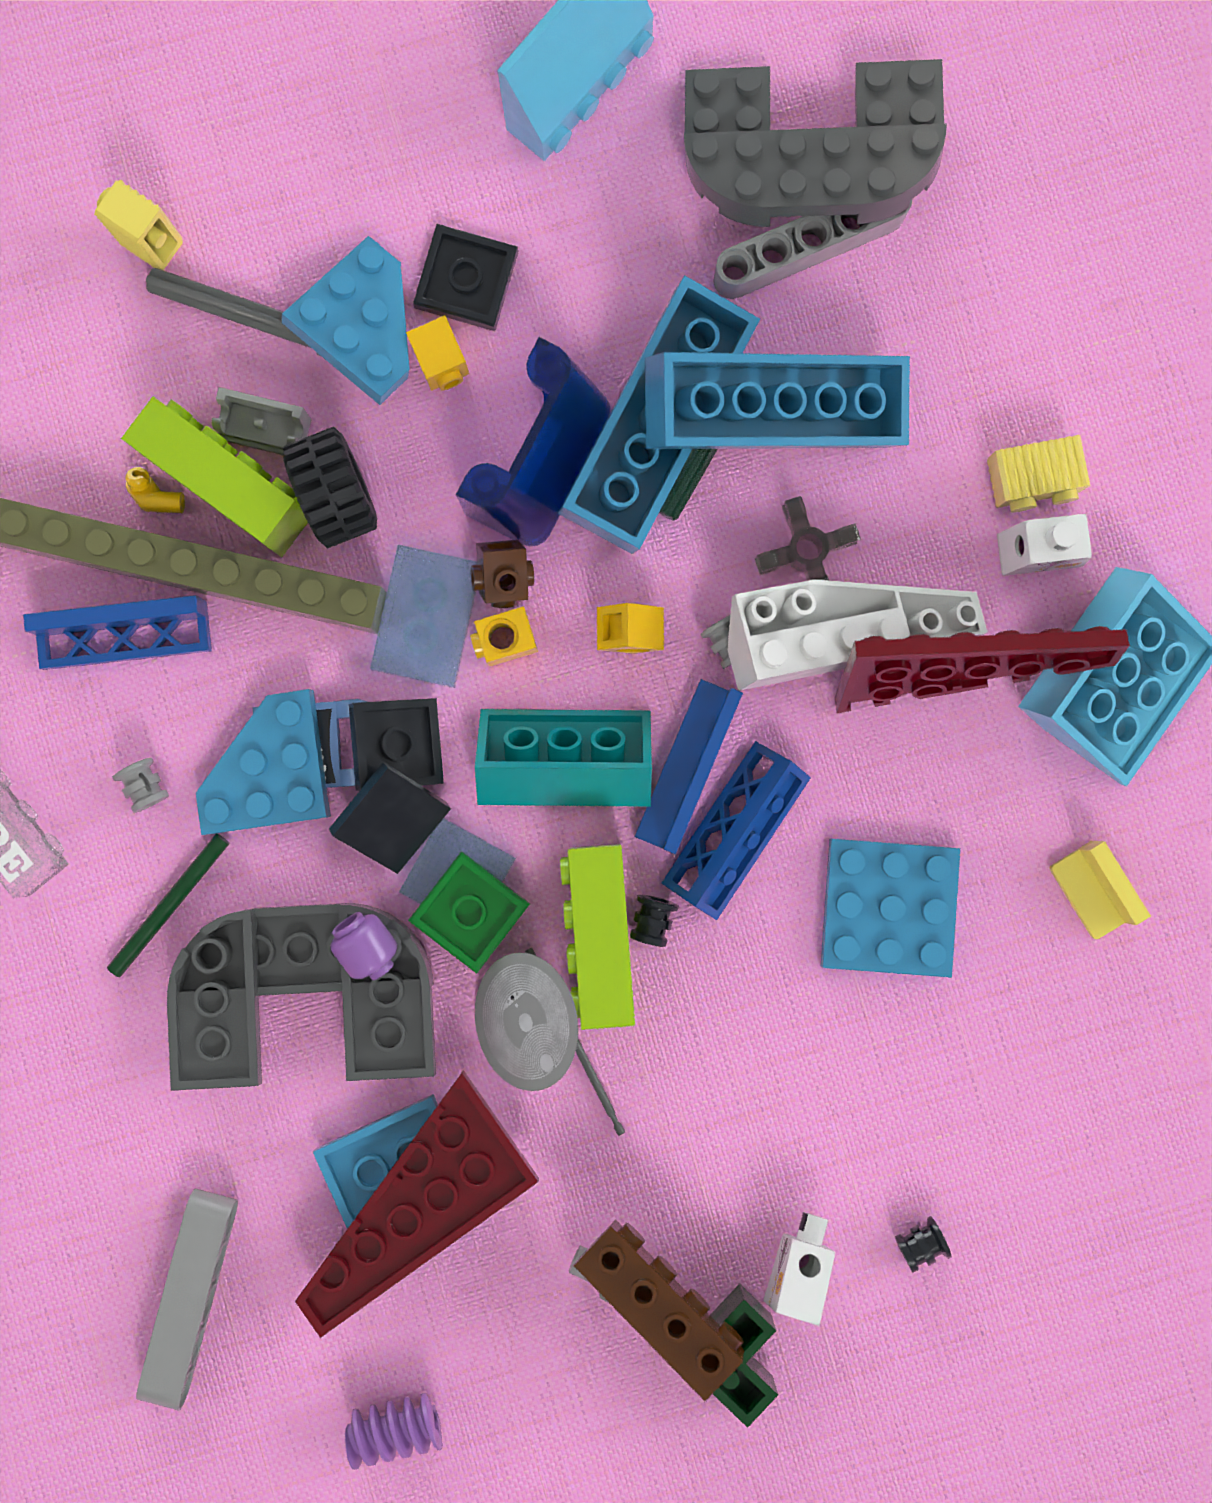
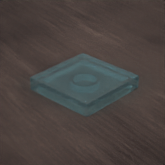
[399,818,516,904]

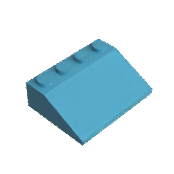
[497,0,654,162]
[1018,567,1212,787]

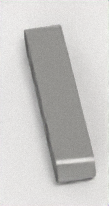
[713,199,913,299]
[136,1189,238,1411]

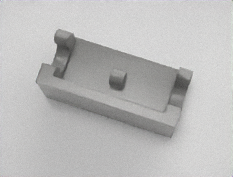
[212,387,312,455]

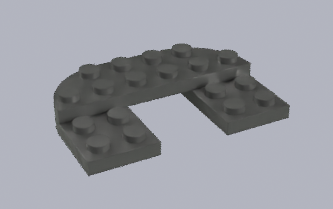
[684,59,947,227]
[167,903,436,1091]

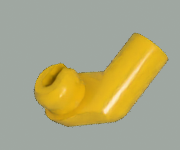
[125,467,185,513]

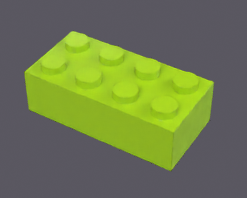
[121,396,308,558]
[560,844,635,1030]

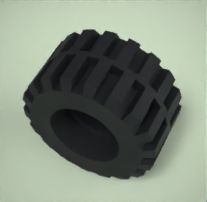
[283,427,377,548]

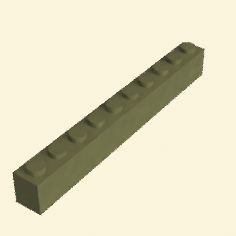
[0,498,388,635]

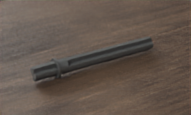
[146,268,322,357]

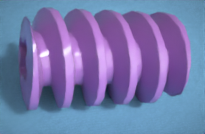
[345,1393,443,1470]

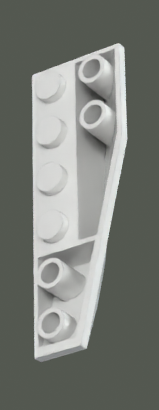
[727,579,988,691]

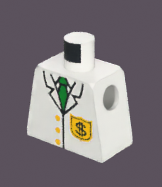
[997,514,1092,576]
[763,1212,835,1326]

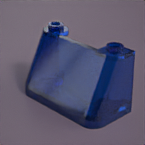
[455,337,611,547]

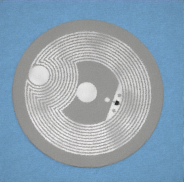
[475,952,578,1091]

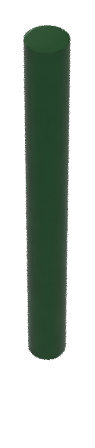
[107,833,230,978]

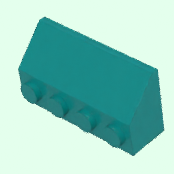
[475,709,652,807]

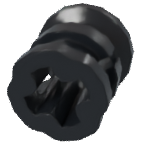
[630,895,679,947]
[895,1216,952,1273]

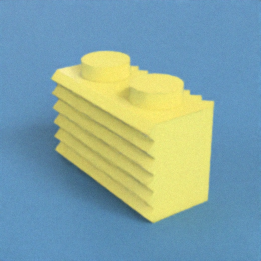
[94,180,183,270]
[987,435,1090,513]

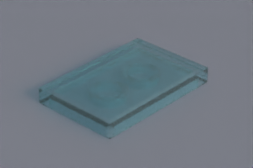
[370,545,477,688]

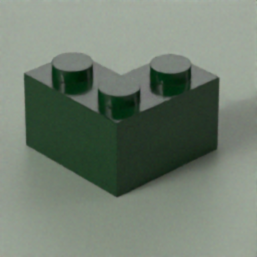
[710,1283,778,1428]

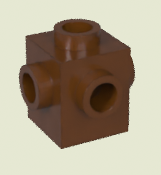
[470,540,534,608]

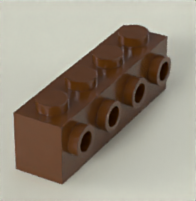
[574,1219,744,1402]

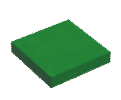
[408,851,530,974]

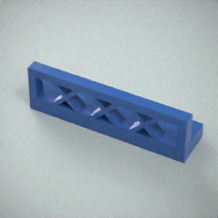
[23,595,212,670]
[634,679,743,854]
[661,741,811,920]

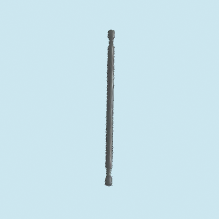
[525,947,625,1136]

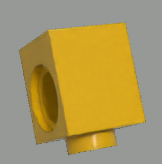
[406,315,470,391]
[597,603,664,654]
[470,606,538,667]

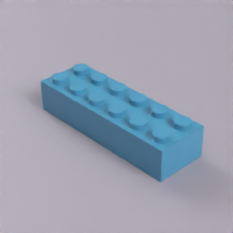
[557,275,760,554]
[645,352,910,449]

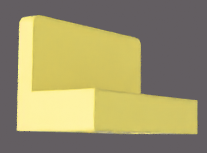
[1049,841,1151,939]

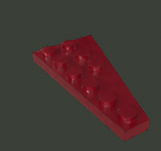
[835,626,1130,713]
[295,1070,539,1338]

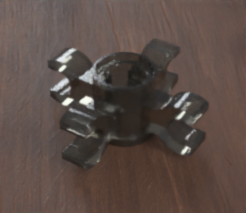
[754,496,861,581]

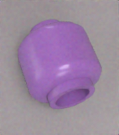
[330,912,397,980]

